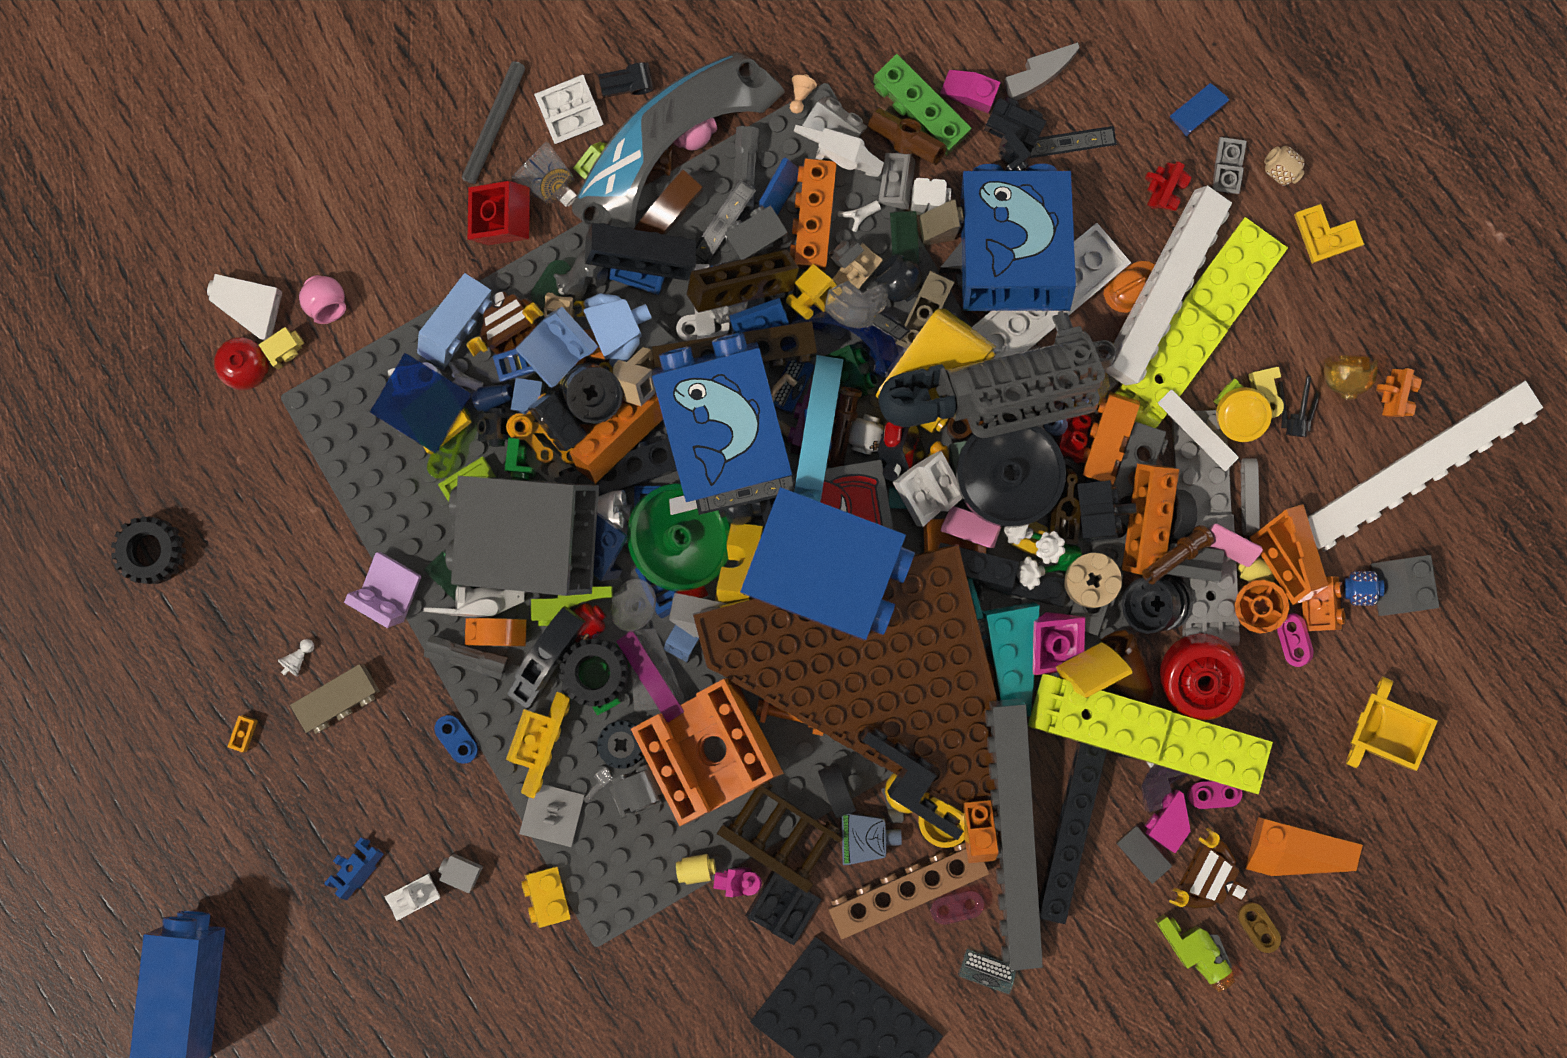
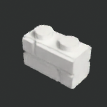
[910,178,951,215]

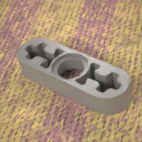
[1240,458,1259,535]

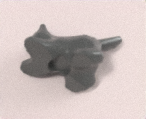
[554,232,608,306]

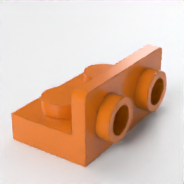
[1302,576,1345,631]

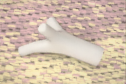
[838,200,881,232]

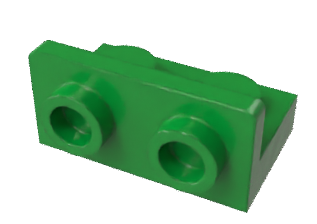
[505,438,536,480]

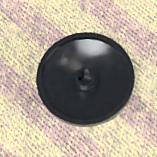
[956,419,1066,528]

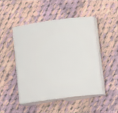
[534,74,603,144]
[893,451,962,527]

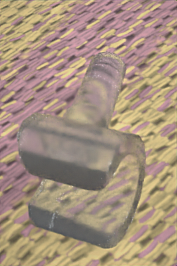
[583,768,612,804]

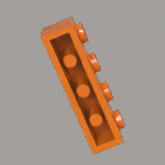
[790,159,836,271]
[570,393,663,484]
[1122,463,1179,575]

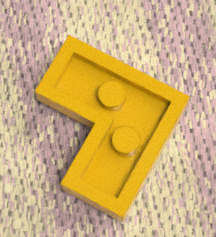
[1294,204,1364,264]

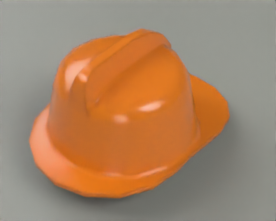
[1104,261,1155,313]

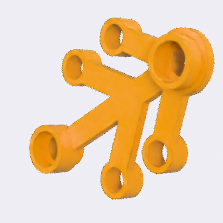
[506,393,599,464]

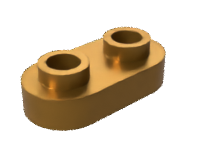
[1237,902,1281,953]

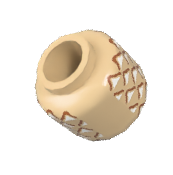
[1264,146,1305,185]

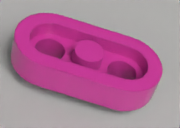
[1277,613,1314,667]
[1187,781,1242,809]

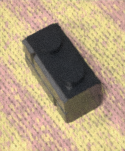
[984,97,1047,153]
[528,391,588,451]

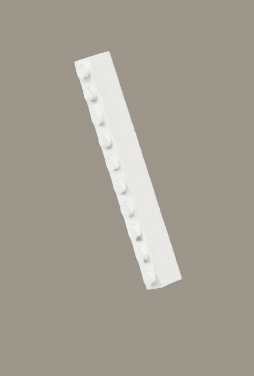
[1307,381,1543,552]

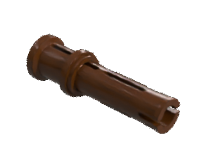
[827,386,862,468]
[1142,525,1214,585]

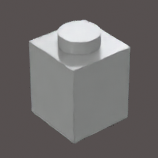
[438,854,483,893]

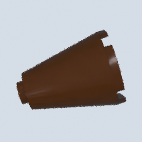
[1101,630,1154,703]

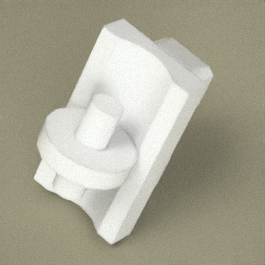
[385,874,441,921]

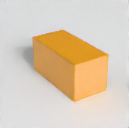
[227,715,258,753]

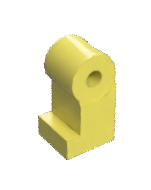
[1248,367,1284,419]

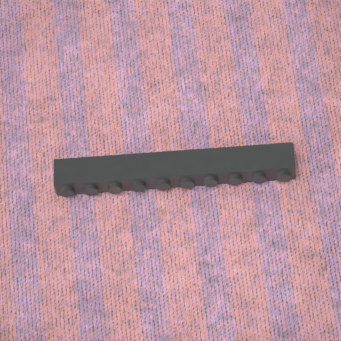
[985,699,1043,971]

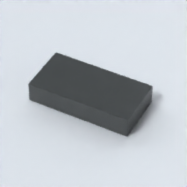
[1116,825,1172,884]

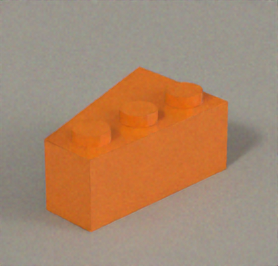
[1081,392,1140,485]
[1250,504,1328,605]

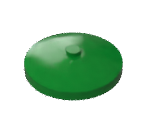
[627,484,730,591]

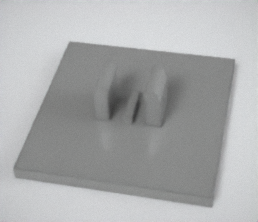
[519,784,585,847]

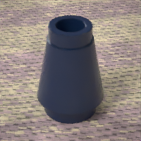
[472,384,513,413]

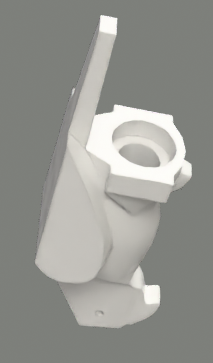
[794,125,884,177]
[423,585,525,618]

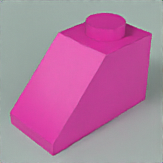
[940,70,1000,114]

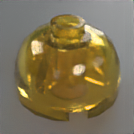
[1323,355,1378,399]

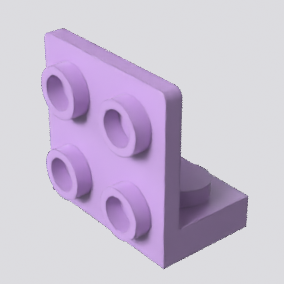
[344,552,421,628]

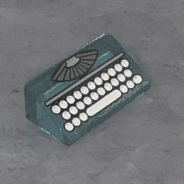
[958,949,1017,994]

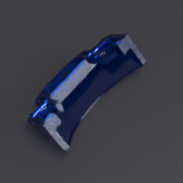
[791,301,899,378]

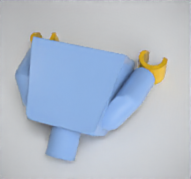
[574,293,652,373]

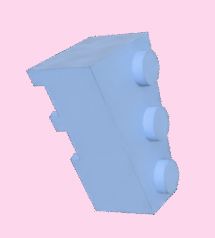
[417,273,492,371]

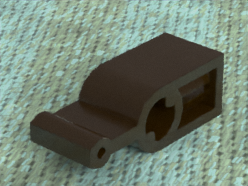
[1050,469,1081,544]

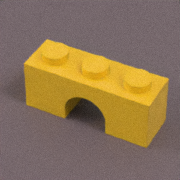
[716,524,763,604]

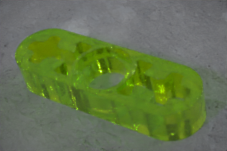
[427,405,471,479]

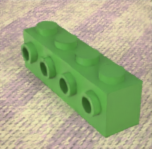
[873,54,971,156]

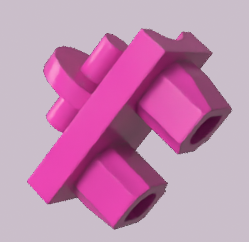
[714,867,762,897]

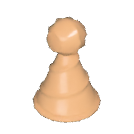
[790,74,817,114]

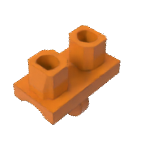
[1376,368,1422,417]

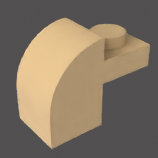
[613,347,656,406]

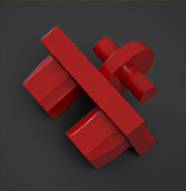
[1145,161,1192,211]
[1055,415,1091,464]

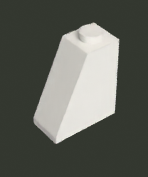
[207,274,282,341]

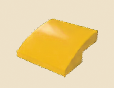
[1056,642,1133,698]

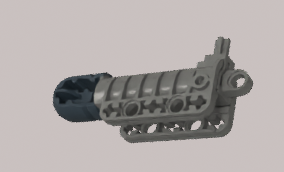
[878,311,1116,438]

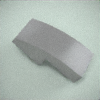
[1212,137,1247,194]

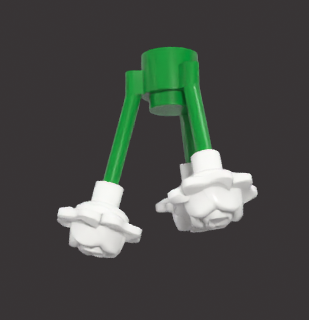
[1004,525,1082,590]

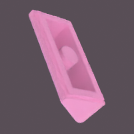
[940,506,1001,548]
[1209,524,1263,567]

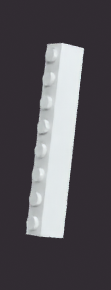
[1103,185,1232,386]

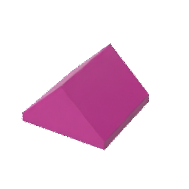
[1033,612,1085,675]

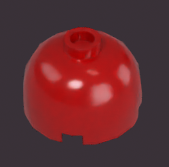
[214,337,269,390]

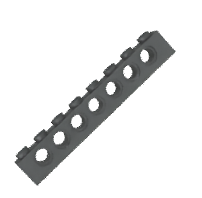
[1069,422,1168,636]

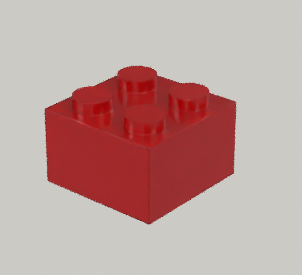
[467,181,530,245]

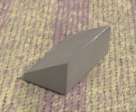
[878,153,915,209]

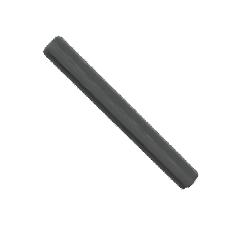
[462,61,525,184]

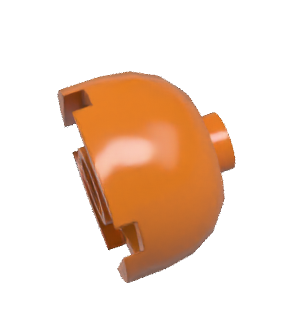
[1235,579,1289,633]

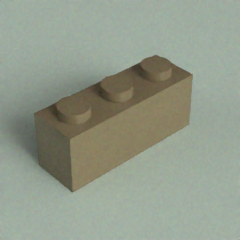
[290,664,380,734]

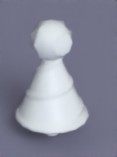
[278,639,314,677]

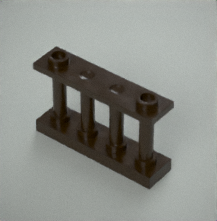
[717,782,843,893]

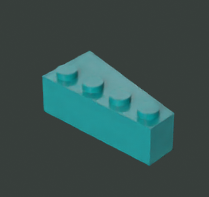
[982,602,1040,717]

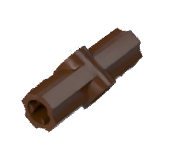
[868,108,947,165]

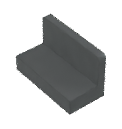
[1166,543,1224,583]

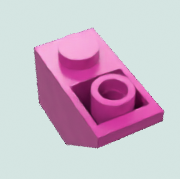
[1145,789,1191,853]

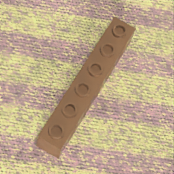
[828,841,989,940]

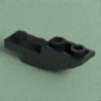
[507,606,586,710]

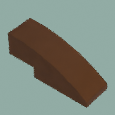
[634,170,703,235]

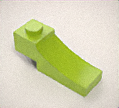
[531,586,614,626]

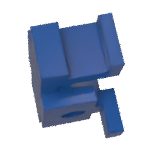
[324,837,384,900]

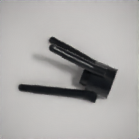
[1278,375,1320,437]

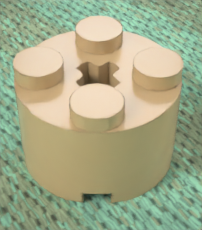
[1065,553,1122,608]

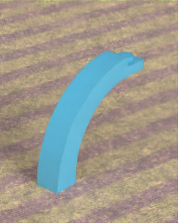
[794,355,843,502]

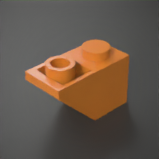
[964,800,998,863]

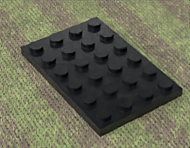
[750,935,943,1058]

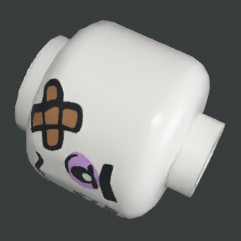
[849,414,885,455]

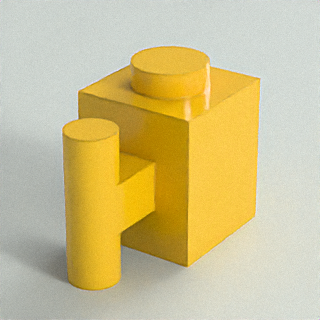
[786,264,843,319]

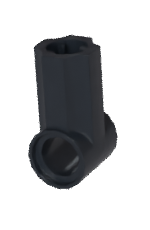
[599,62,654,98]

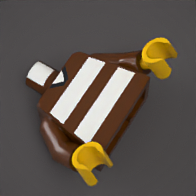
[466,292,544,357]
[1169,828,1247,909]

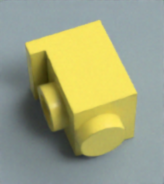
[259,327,304,370]

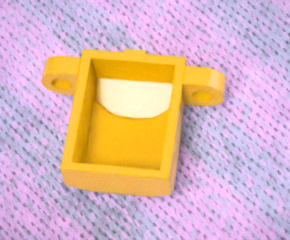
[1346,676,1437,771]

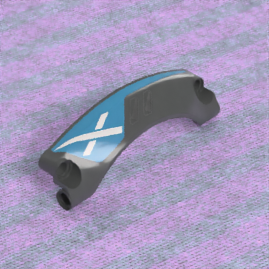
[572,52,785,229]

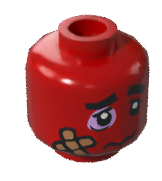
[573,603,606,642]

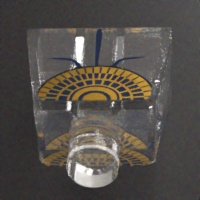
[512,141,577,207]

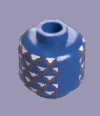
[1344,571,1384,606]

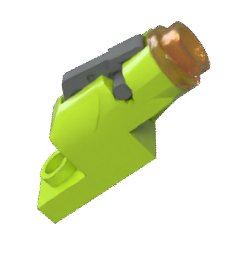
[1155,914,1236,992]

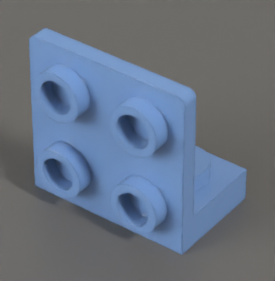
[516,307,598,388]

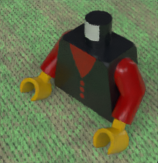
[878,421,933,481]

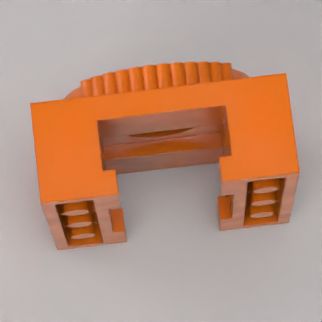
[631,678,784,826]

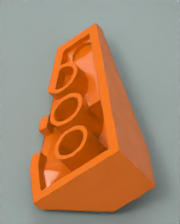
[1245,817,1363,876]

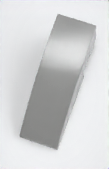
[1004,43,1079,101]

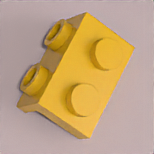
[521,866,571,928]

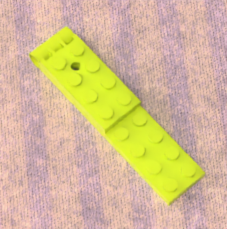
[1115,217,1288,428]
[1028,674,1273,794]

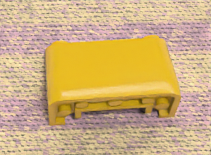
[876,308,997,433]

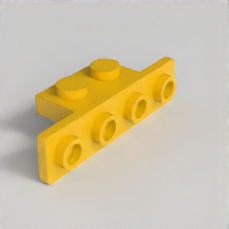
[506,692,570,799]

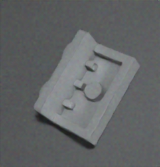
[802,96,867,138]

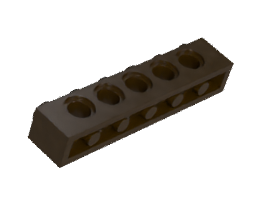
[652,321,817,369]

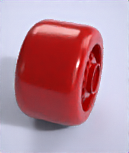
[1160,633,1245,720]

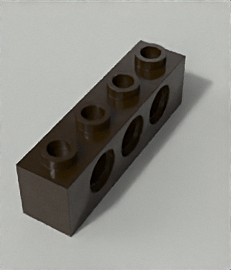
[686,249,799,313]

